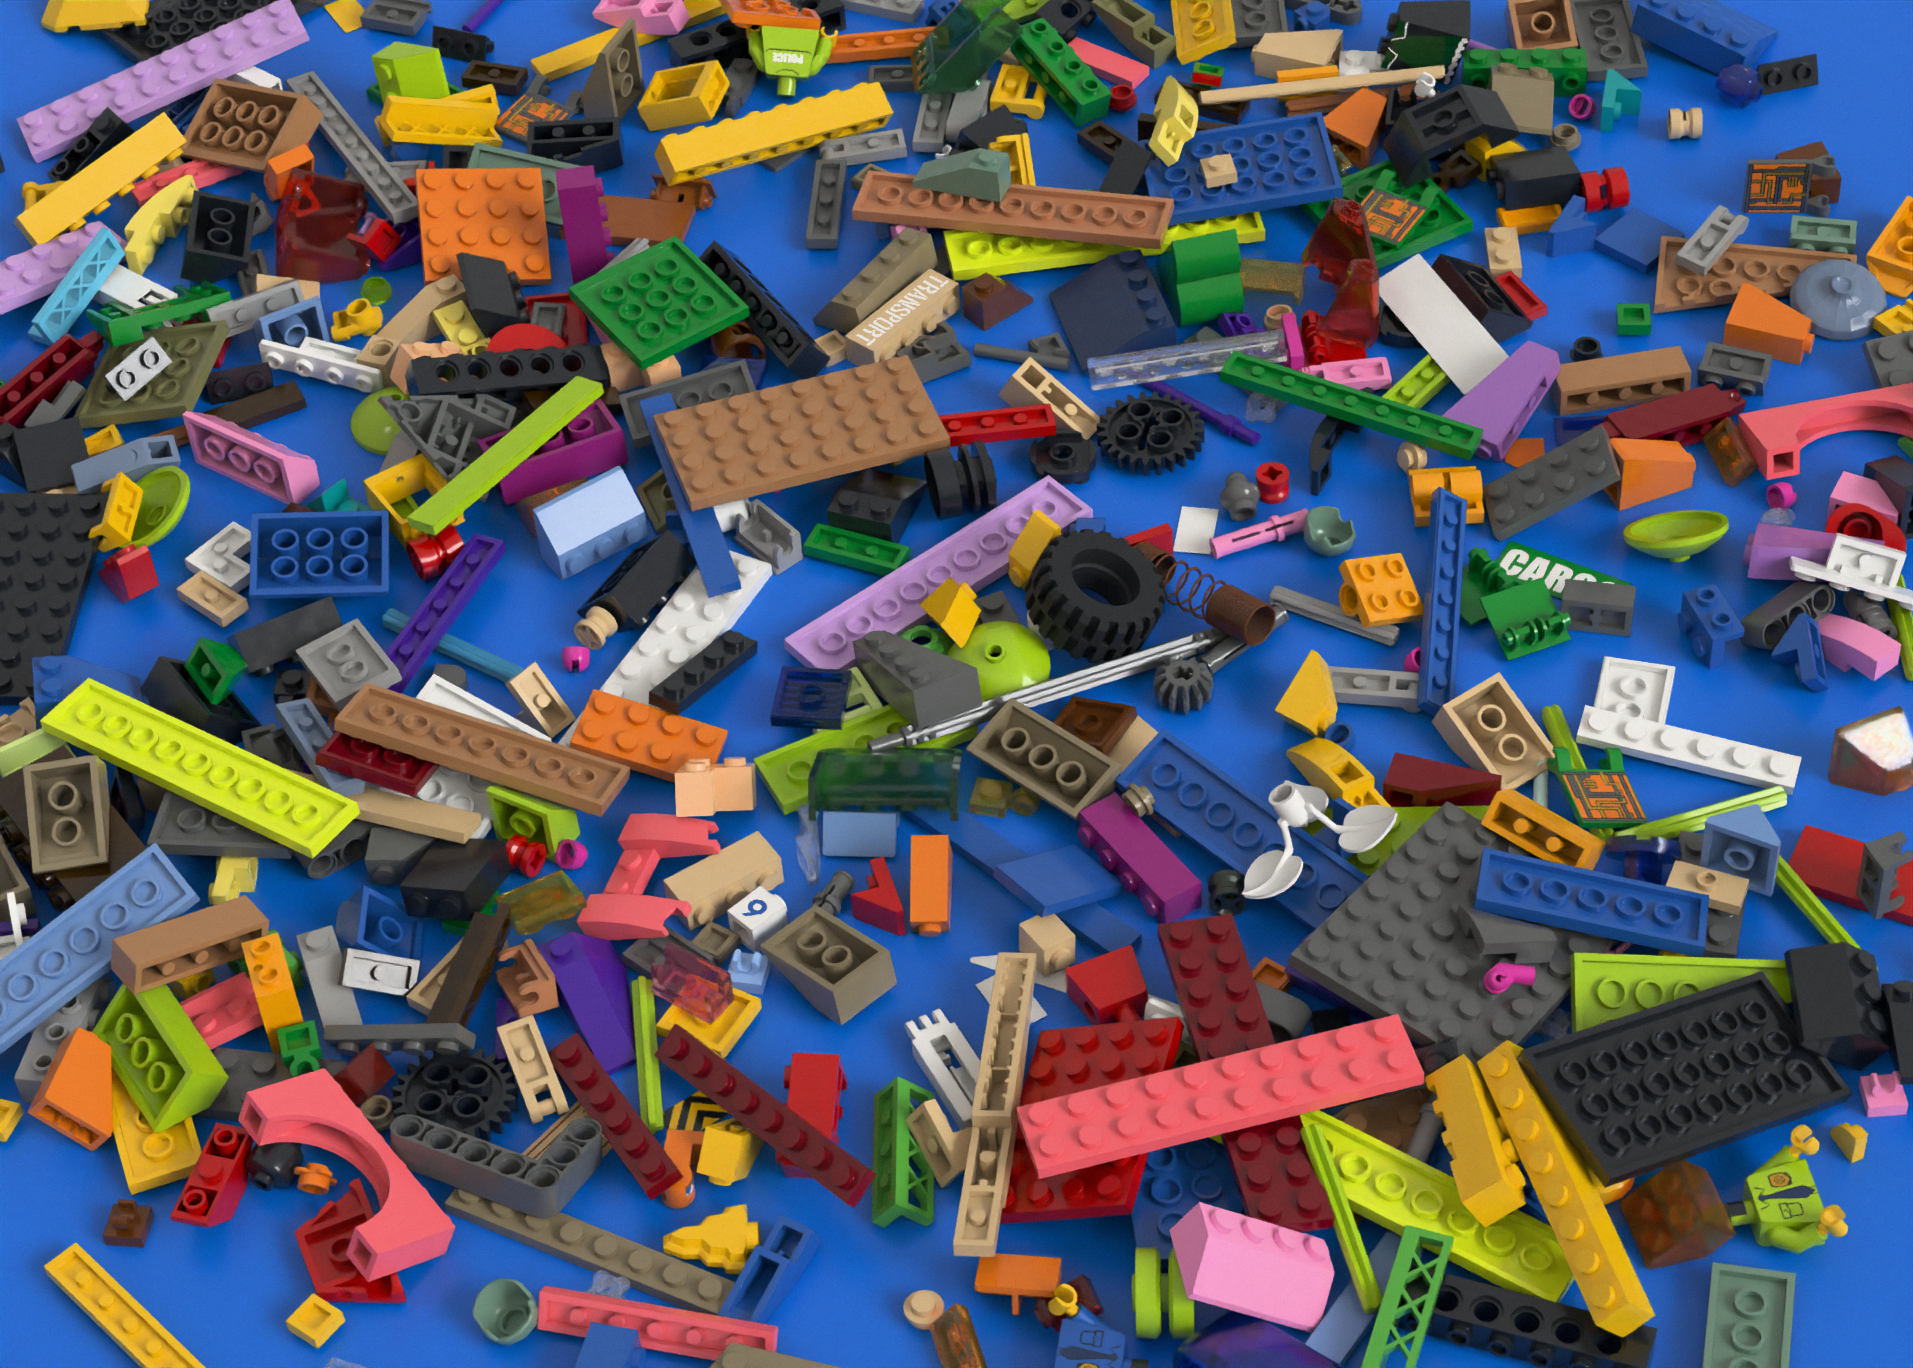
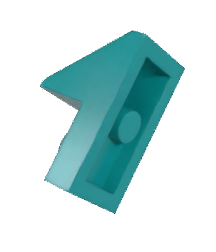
[1600,69,1642,132]
[305,478,373,512]

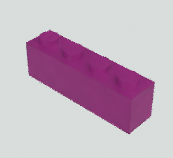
[555,165,615,285]
[1078,792,1202,924]

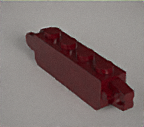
[0,330,104,429]
[1591,383,1746,447]

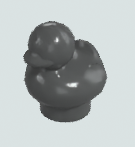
[1219,472,1260,522]

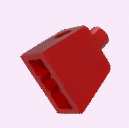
[1065,944,1148,1025]

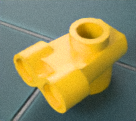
[331,298,383,343]

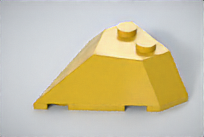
[41,0,150,33]

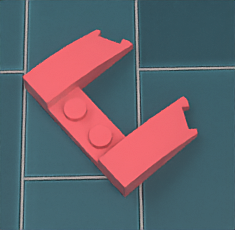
[576,813,721,940]

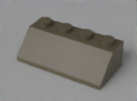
[813,227,939,334]

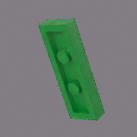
[803,523,911,576]

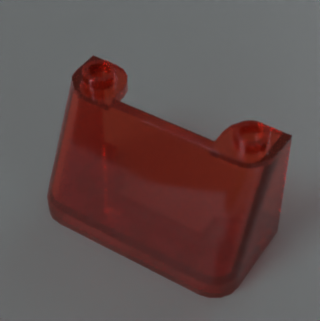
[275,167,371,285]
[1301,197,1379,349]

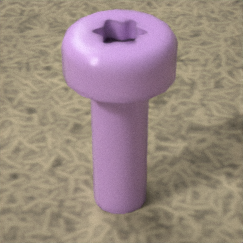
[358,212,378,237]

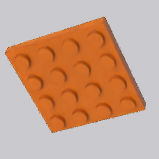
[415,168,552,287]

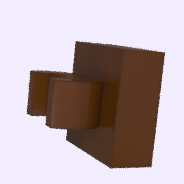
[103,1199,155,1248]

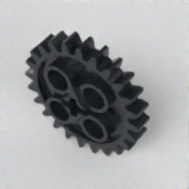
[1097,391,1205,476]
[391,1048,518,1142]

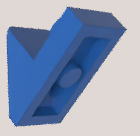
[1546,195,1596,258]
[1771,612,1829,693]

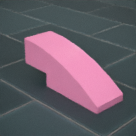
[592,0,690,35]
[1817,614,1901,682]

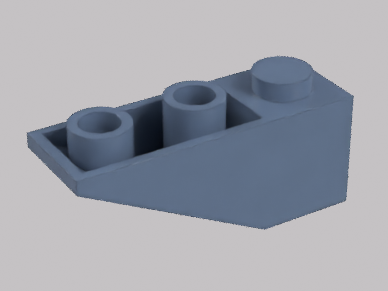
[71,435,181,494]

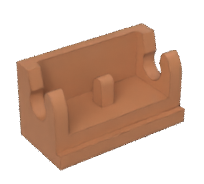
[495,938,559,1018]

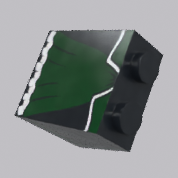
[1377,0,1470,85]

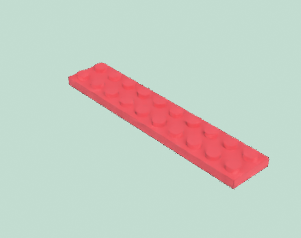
[1017,1014,1424,1179]

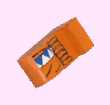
[661,1129,705,1209]

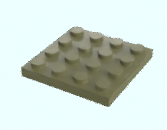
[74,320,230,429]

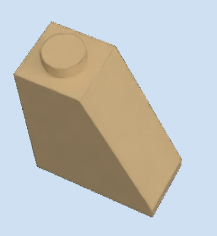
[1251,29,1343,80]

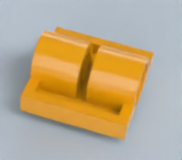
[1408,466,1484,527]
[1338,553,1424,628]

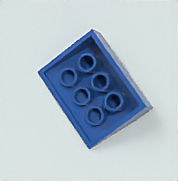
[1630,0,1779,84]
[249,510,391,599]

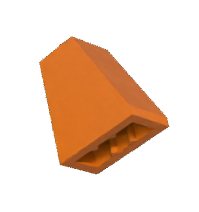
[1323,87,1387,170]
[1723,282,1815,365]
[1603,438,1696,511]
[910,835,953,937]
[27,1026,113,1152]

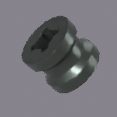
[1208,870,1246,916]

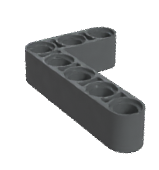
[390,1114,602,1218]

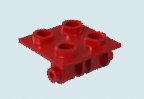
[1298,310,1367,367]

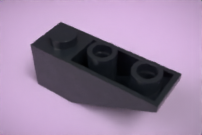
[48,107,136,182]

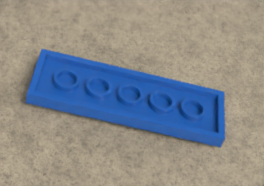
[1474,847,1709,957]

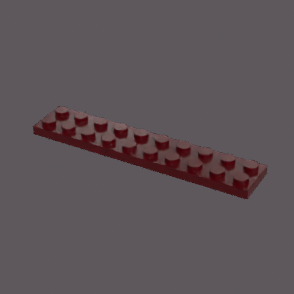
[1157,913,1334,1233]

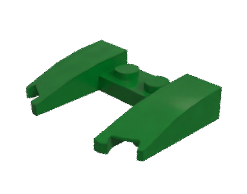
[86,281,232,347]

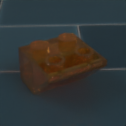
[1619,1160,1736,1270]

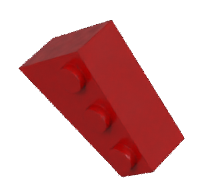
[776,1052,848,1178]

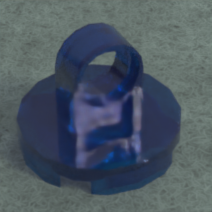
[1606,835,1682,885]

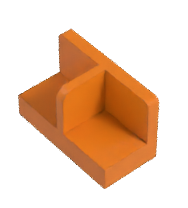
[974,1253,1062,1316]

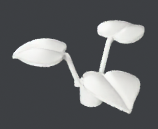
[1241,780,1398,899]

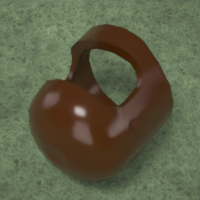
[709,320,767,373]

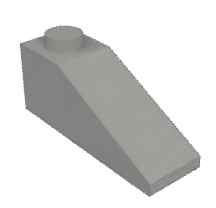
[296,925,363,1045]

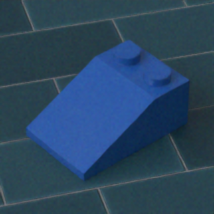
[32,656,142,730]

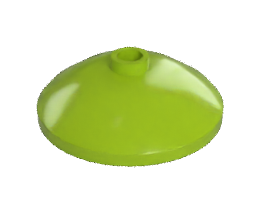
[350,385,409,456]
[118,466,190,550]
[1623,510,1729,562]
[947,621,1051,701]

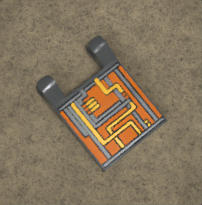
[494,75,584,146]
[1742,155,1836,218]

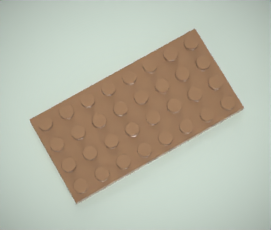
[653,355,950,511]

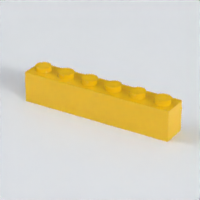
[13,112,187,247]

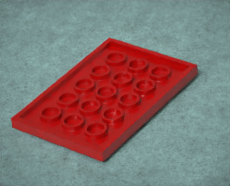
[1000,1017,1184,1224]

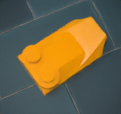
[1866,195,1913,299]

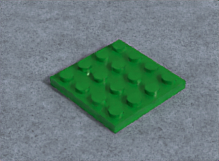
[1298,159,1473,274]
[568,235,749,370]

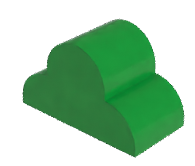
[1156,229,1244,328]

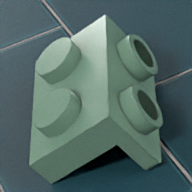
[1788,215,1857,254]

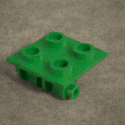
[1460,547,1519,627]
[1479,577,1571,661]

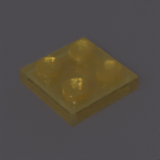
[494,869,587,935]

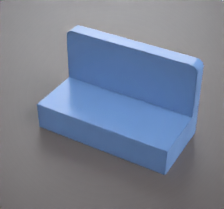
[822,809,900,857]

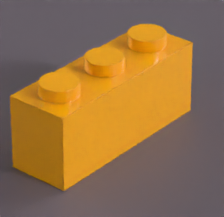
[1481,788,1607,870]

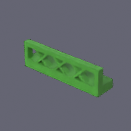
[871,1076,935,1228]
[1361,1225,1454,1368]

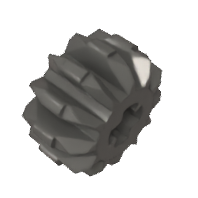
[1153,656,1214,715]

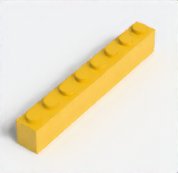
[654,81,893,186]
[1477,1040,1656,1338]

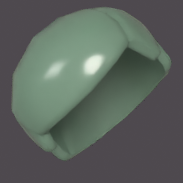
[1304,506,1356,556]
[472,1278,538,1345]

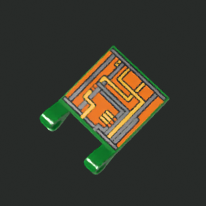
[1342,169,1440,250]
[1546,747,1648,828]

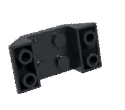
[1382,84,1520,189]

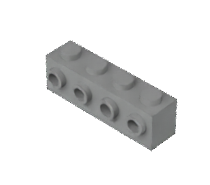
[14,971,116,1103]

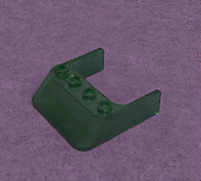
[911,0,1024,95]
[808,748,963,821]

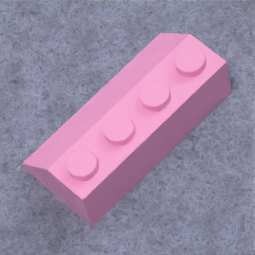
[182,411,320,505]
[1169,1202,1335,1333]

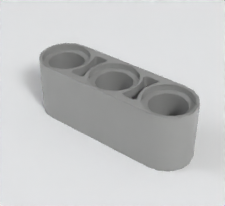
[946,78,993,144]

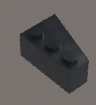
[527,117,624,173]

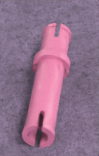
[1209,508,1308,559]

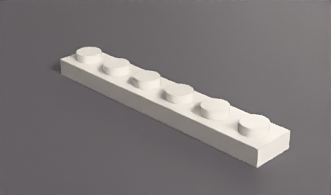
[1576,705,1802,795]

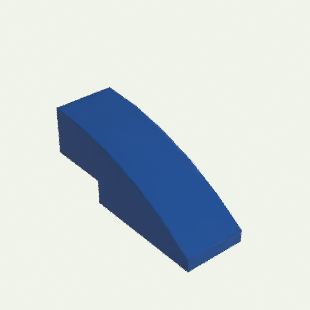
[717,1214,822,1324]

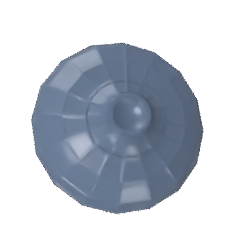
[1789,259,1887,341]

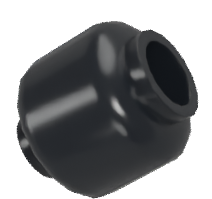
[245,1142,304,1191]

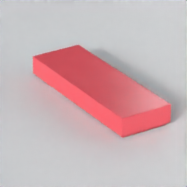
[1068,37,1150,89]

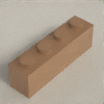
[1549,346,1692,417]
[111,895,269,995]

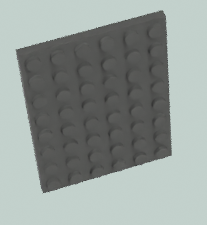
[1288,801,1619,1072]

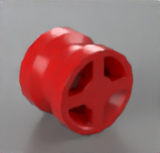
[1256,462,1289,504]
[506,834,547,878]

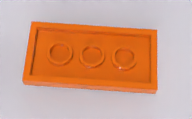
[569,689,728,783]

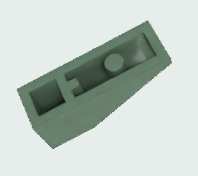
[912,148,1012,202]

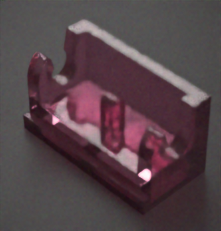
[651,941,734,1025]

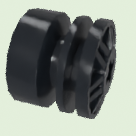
[923,440,997,521]

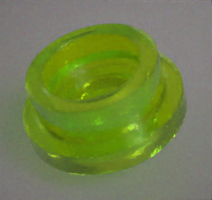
[361,276,393,305]

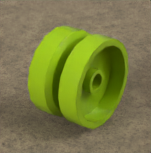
[1132,1247,1195,1339]

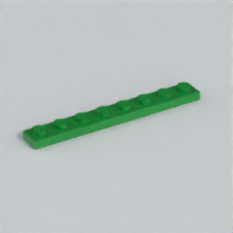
[1220,351,1483,460]

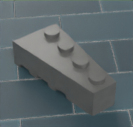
[852,630,983,729]

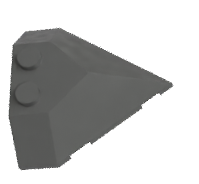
[378,394,517,502]

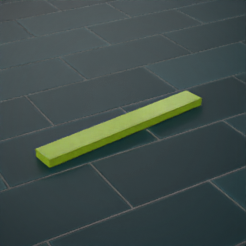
[407,376,604,535]

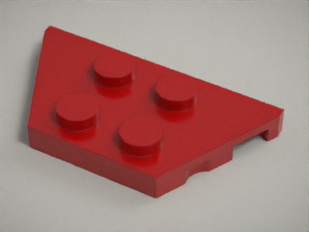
[294,1178,407,1303]

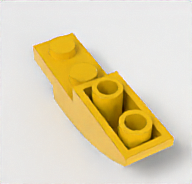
[1286,737,1392,808]

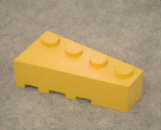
[1424,1054,1526,1228]

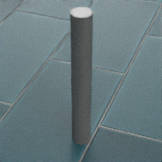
[974,343,1070,371]

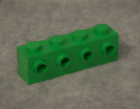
[1010,17,1111,127]
[1461,48,1587,97]

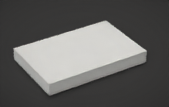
[1594,656,1675,724]

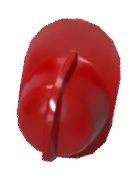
[1825,503,1906,552]

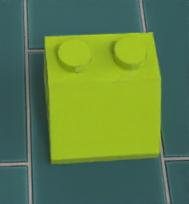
[371,41,450,104]
[486,786,580,863]

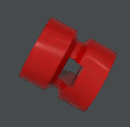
[1580,166,1630,213]
[406,523,465,582]

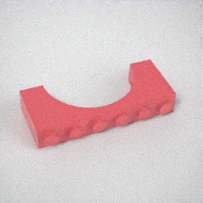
[1738,383,1913,480]
[238,1068,455,1282]

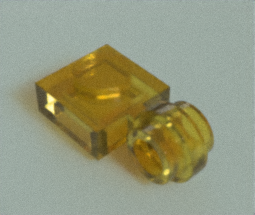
[969,777,1041,818]

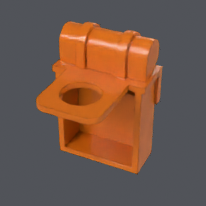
[264,144,321,219]

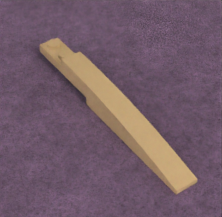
[953,952,1037,1257]

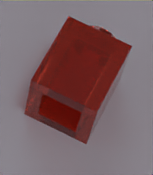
[332,1043,396,1107]

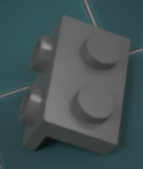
[1697,341,1774,396]

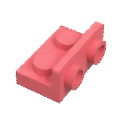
[179,972,264,1050]

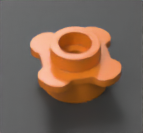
[294,1163,337,1195]

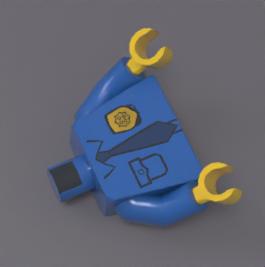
[1048,1284,1150,1368]

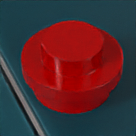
[1109,84,1137,112]

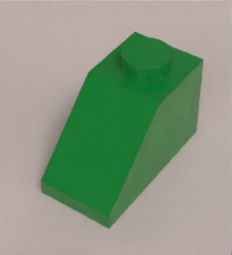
[184,637,248,705]

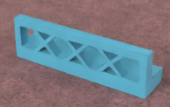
[28,227,126,346]

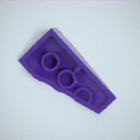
[537,932,636,1075]

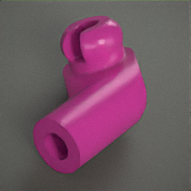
[1483,962,1535,994]

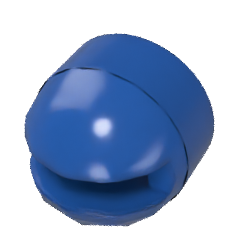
[1325,722,1356,752]

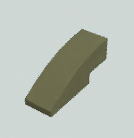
[1092,0,1176,70]

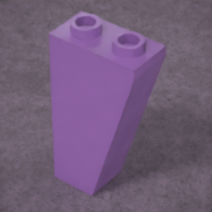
[1442,340,1561,463]
[1742,522,1885,582]

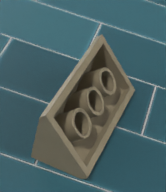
[966,697,1122,821]

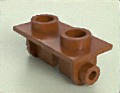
[650,174,718,210]

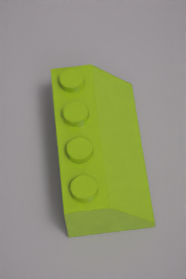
[92,983,229,1132]

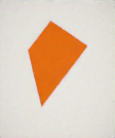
[1505,438,1545,468]

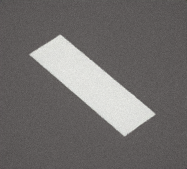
[1370,253,1509,395]

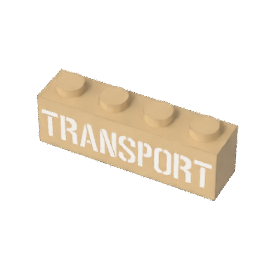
[845,269,961,366]

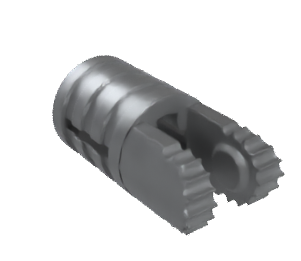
[1842,590,1898,640]

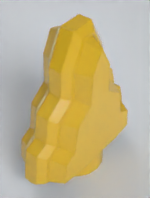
[663,1204,761,1274]

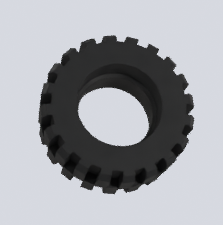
[1024,529,1165,663]

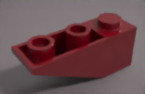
[1383,752,1502,807]

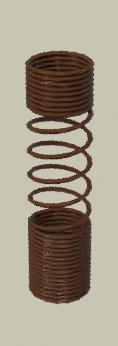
[1133,541,1276,646]

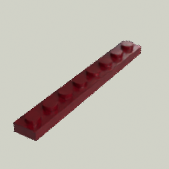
[654,1023,877,1208]

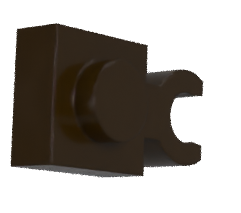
[1430,149,1483,194]

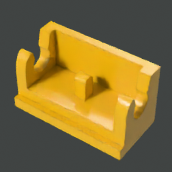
[988,133,1036,186]
[88,472,144,553]

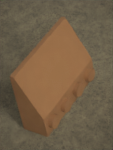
[180,78,323,174]

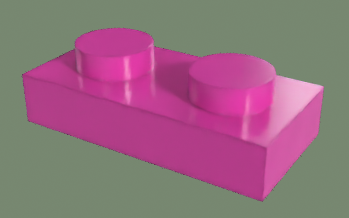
[1276,313,1304,371]

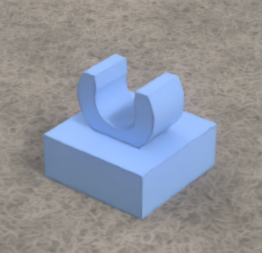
[725,949,772,994]

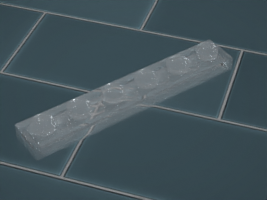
[1087,329,1287,391]

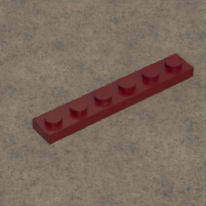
[548,1032,683,1200]

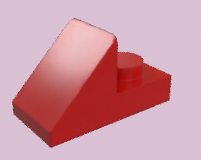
[851,856,906,936]

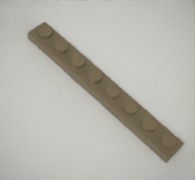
[444,1187,735,1315]

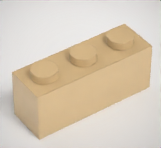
[663,831,784,931]

